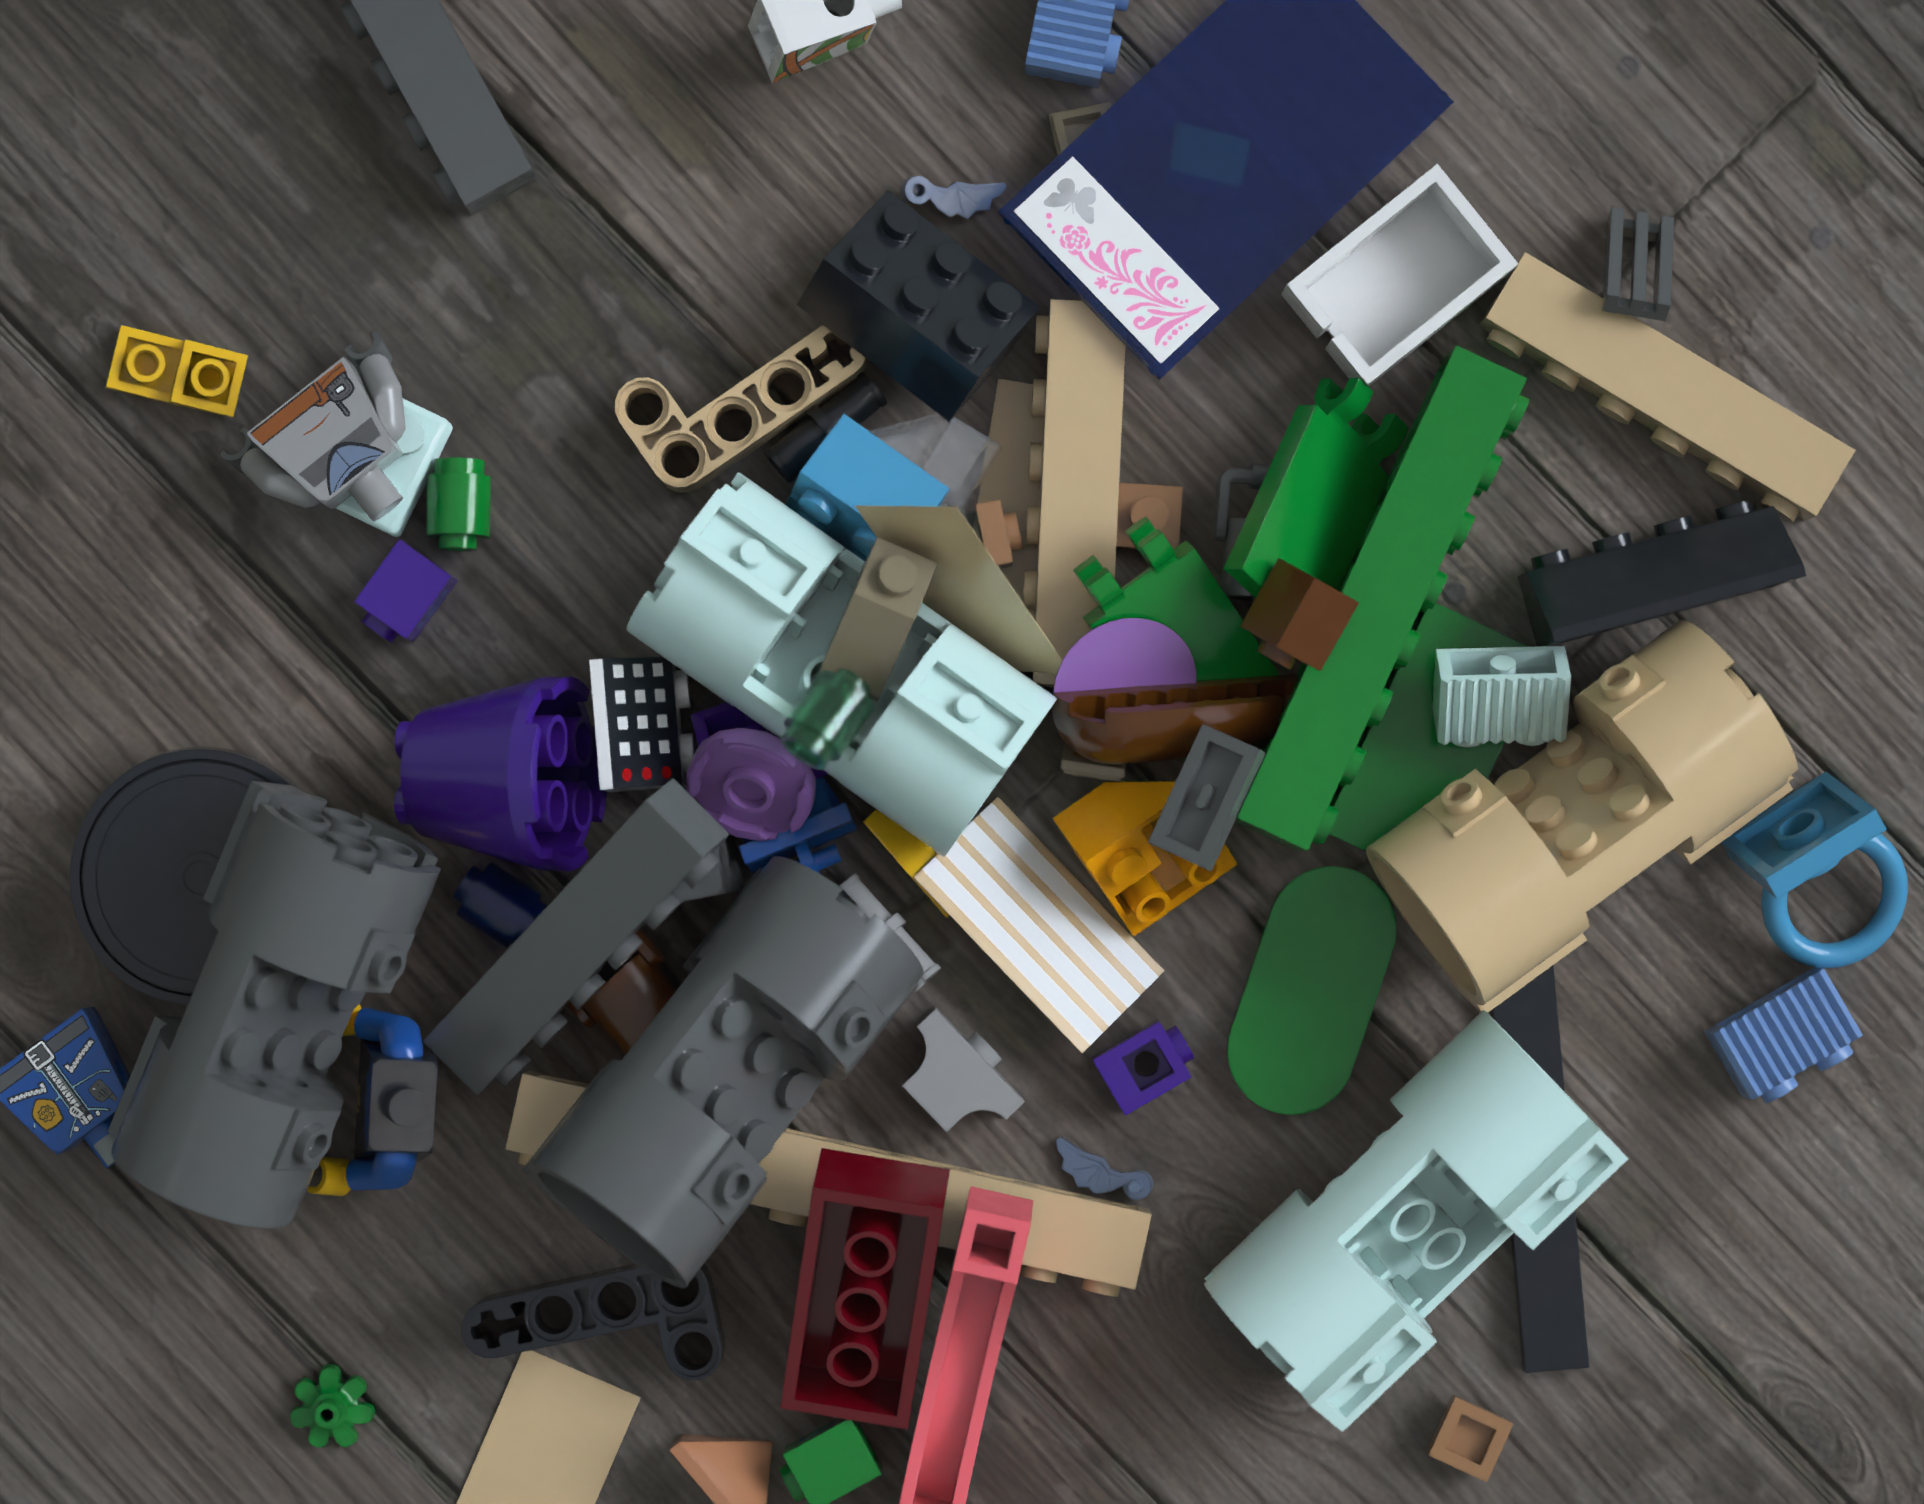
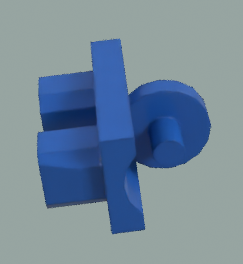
[738,778,858,874]

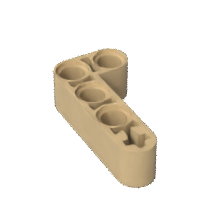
[615,325,868,493]

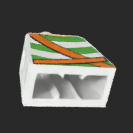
[748,0,902,84]

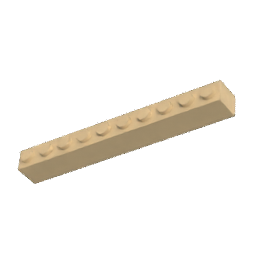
[505,1071,1152,1297]

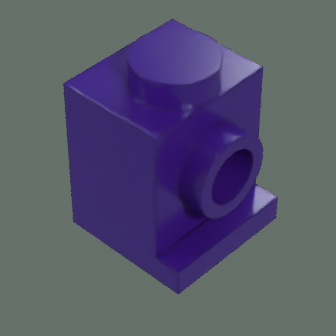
[1091,1020,1195,1116]

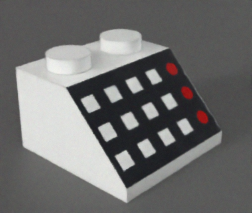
[589,657,695,792]

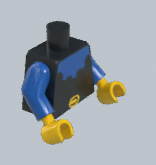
[307,1004,438,1196]

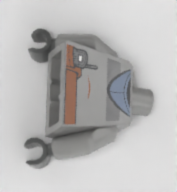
[220,330,406,522]

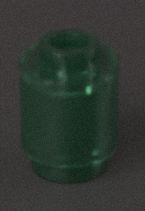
[781,668,874,769]

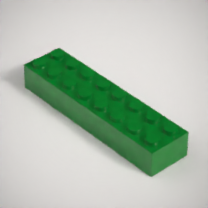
[1235,345,1530,851]

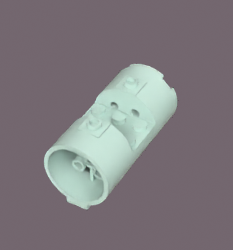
[626,472,1057,857]
[1204,1010,1628,1432]

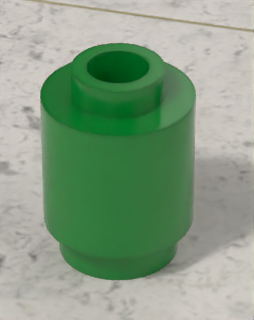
[426,457,491,552]

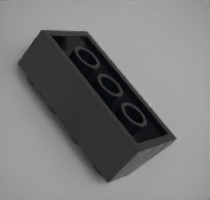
[1518,499,1807,646]

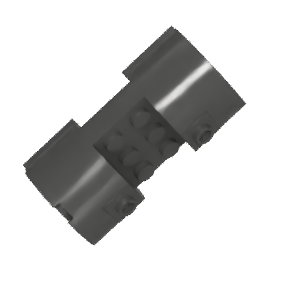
[108,781,442,1228]
[522,856,924,1288]

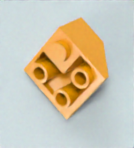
[1052,781,1238,937]

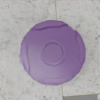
[687,727,816,841]

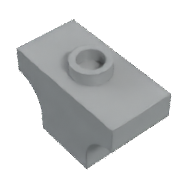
[902,1007,1025,1132]

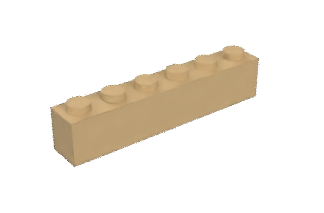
[1478,252,1856,523]
[1020,299,1126,687]

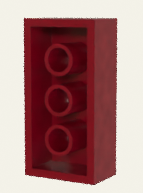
[780,1148,950,1430]

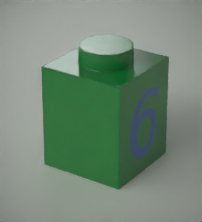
[779,1418,883,1504]

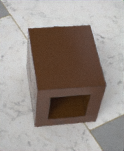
[1240,558,1359,671]

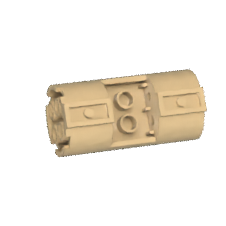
[1366,620,1798,1013]

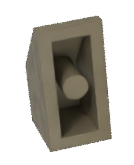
[817,537,938,701]

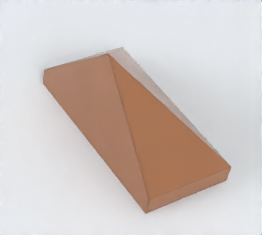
[669,1434,773,1504]

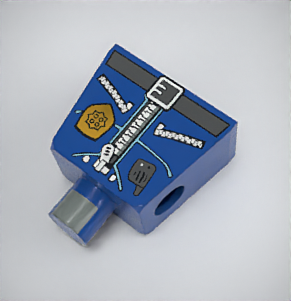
[0,1007,130,1169]

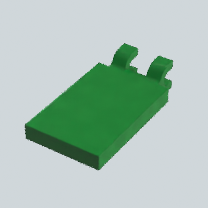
[1223,378,1410,598]
[1073,516,1280,762]

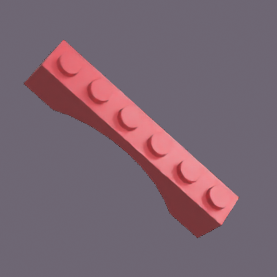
[898,1186,1033,1504]

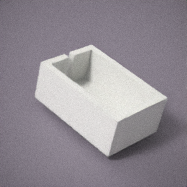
[1281,164,1518,387]

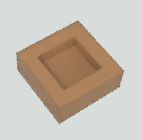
[1116,483,1183,549]
[974,499,1023,569]
[1426,1394,1513,1482]

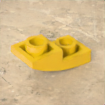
[105,325,248,418]

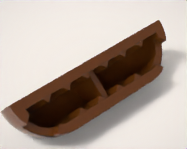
[1052,674,1298,764]

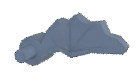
[901,176,1006,219]
[1056,1137,1153,1200]

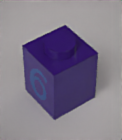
[354,539,459,644]

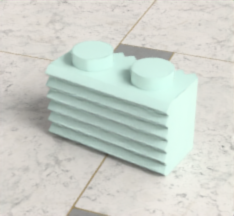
[1432,646,1571,747]

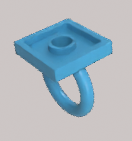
[1721,772,1908,968]

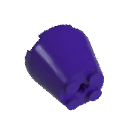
[394,677,607,871]

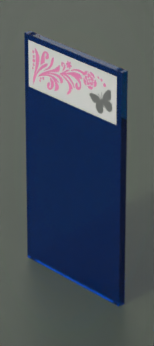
[998,0,1453,381]

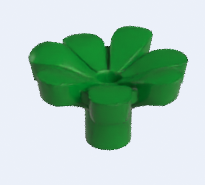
[289,1364,375,1448]

